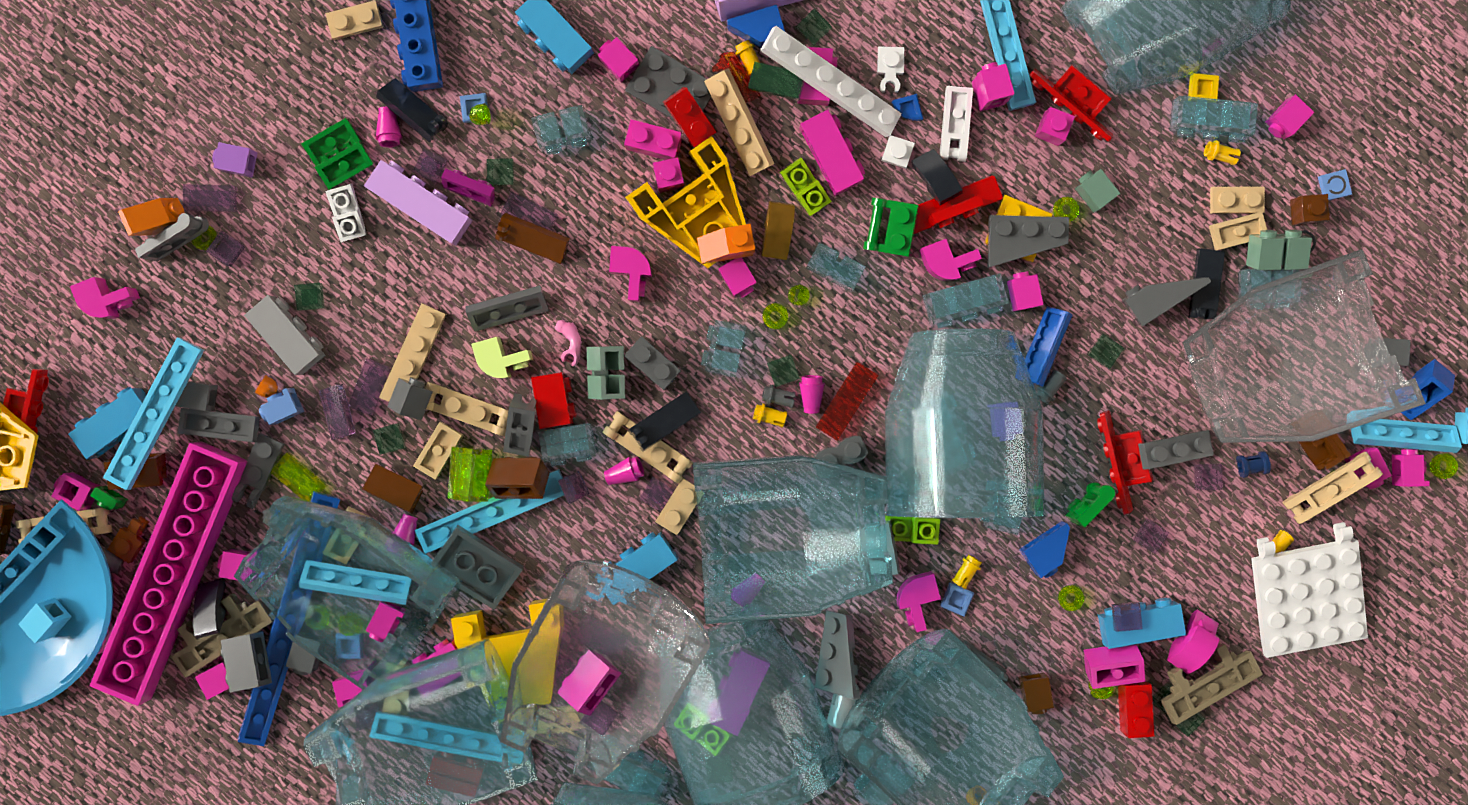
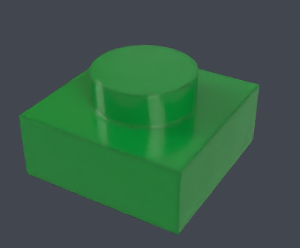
[90,486,128,510]

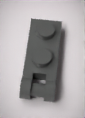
[135,213,209,261]

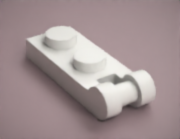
[939,86,973,162]

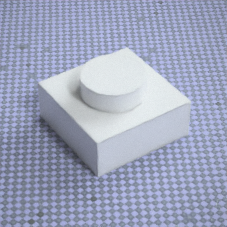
[881,135,914,169]

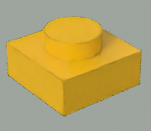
[1188,73,1219,104]

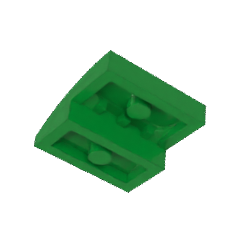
[301,117,374,190]

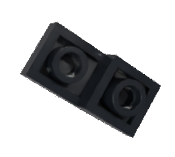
[912,149,963,205]
[193,579,226,639]

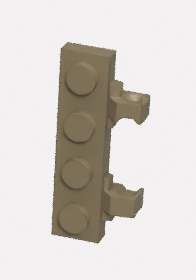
[171,593,274,678]
[1160,643,1263,725]

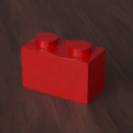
[663,87,716,147]
[531,372,577,429]
[1118,680,1155,738]

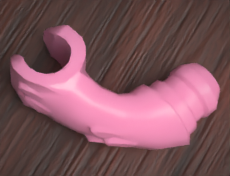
[555,320,582,366]

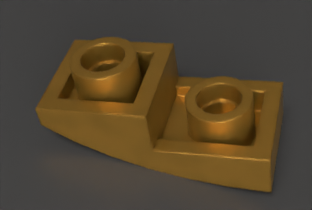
[761,201,795,260]

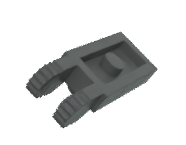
[232,433,285,509]

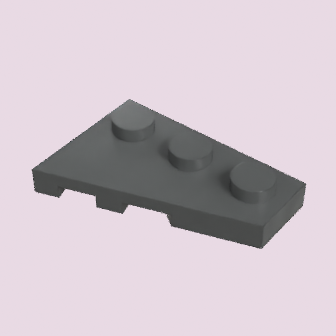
[987,215,1069,268]
[814,610,860,699]

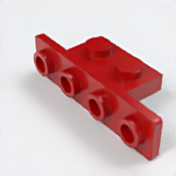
[1030,64,1113,142]
[914,175,1003,234]
[3,369,49,434]
[1097,410,1153,515]

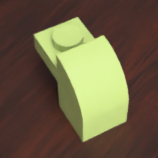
[471,337,534,378]

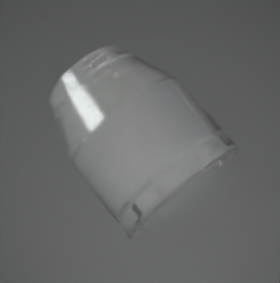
[1182,249,1426,443]
[500,560,711,784]

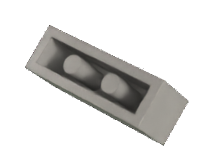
[244,295,326,375]

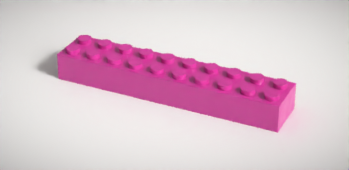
[89,442,248,706]

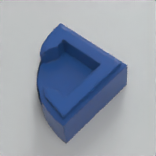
[891,94,924,121]

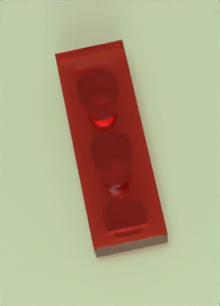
[815,361,879,441]

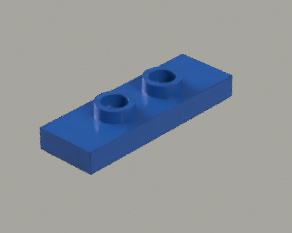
[1017,306,1072,387]

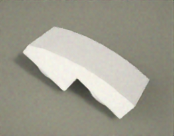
[325,184,366,242]

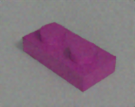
[441,169,495,207]

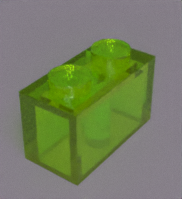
[447,446,492,502]

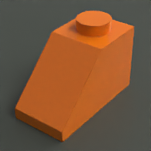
[118,198,185,236]
[697,224,755,264]

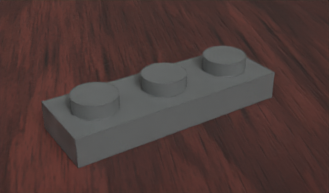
[465,285,549,332]
[177,408,260,443]
[1138,430,1214,470]

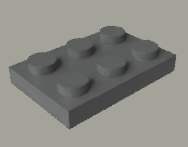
[625,46,712,121]
[428,525,524,610]

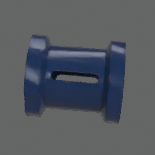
[1236,451,1271,478]

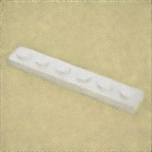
[760,26,902,137]

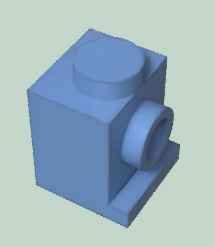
[259,388,305,425]

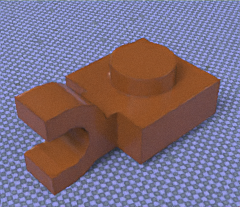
[107,516,150,564]

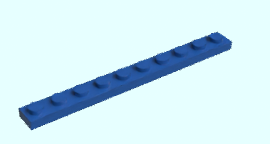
[237,491,340,746]

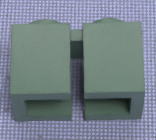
[1246,229,1312,270]
[586,346,625,400]

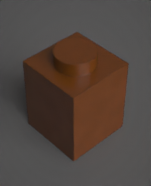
[1290,194,1330,225]
[1018,672,1054,715]

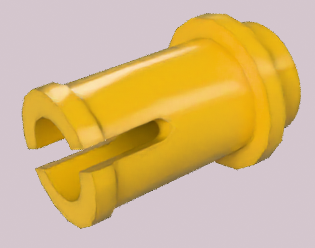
[735,40,763,76]
[1204,140,1241,166]
[753,403,787,428]
[1272,530,1294,553]
[952,554,982,589]

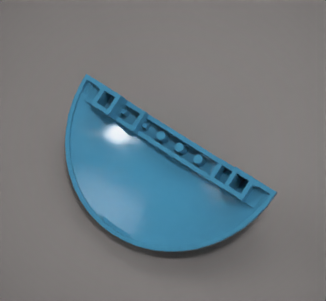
[0,499,113,716]

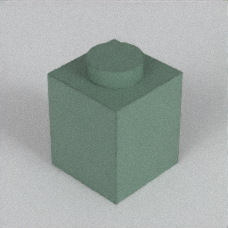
[1075,169,1120,213]

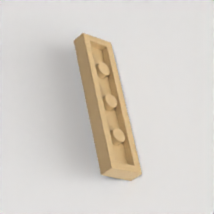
[704,68,775,176]
[379,303,447,402]

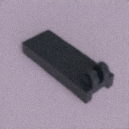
[376,78,448,143]
[1188,248,1225,321]
[628,391,701,452]

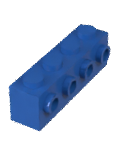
[390,0,443,92]

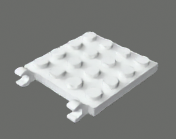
[1251,522,1368,658]

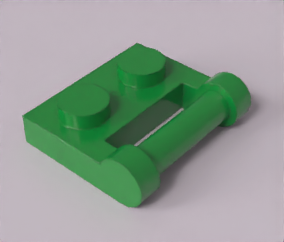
[863,197,919,257]
[1065,482,1115,527]

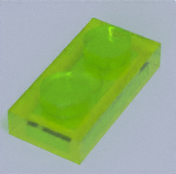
[270,452,328,505]

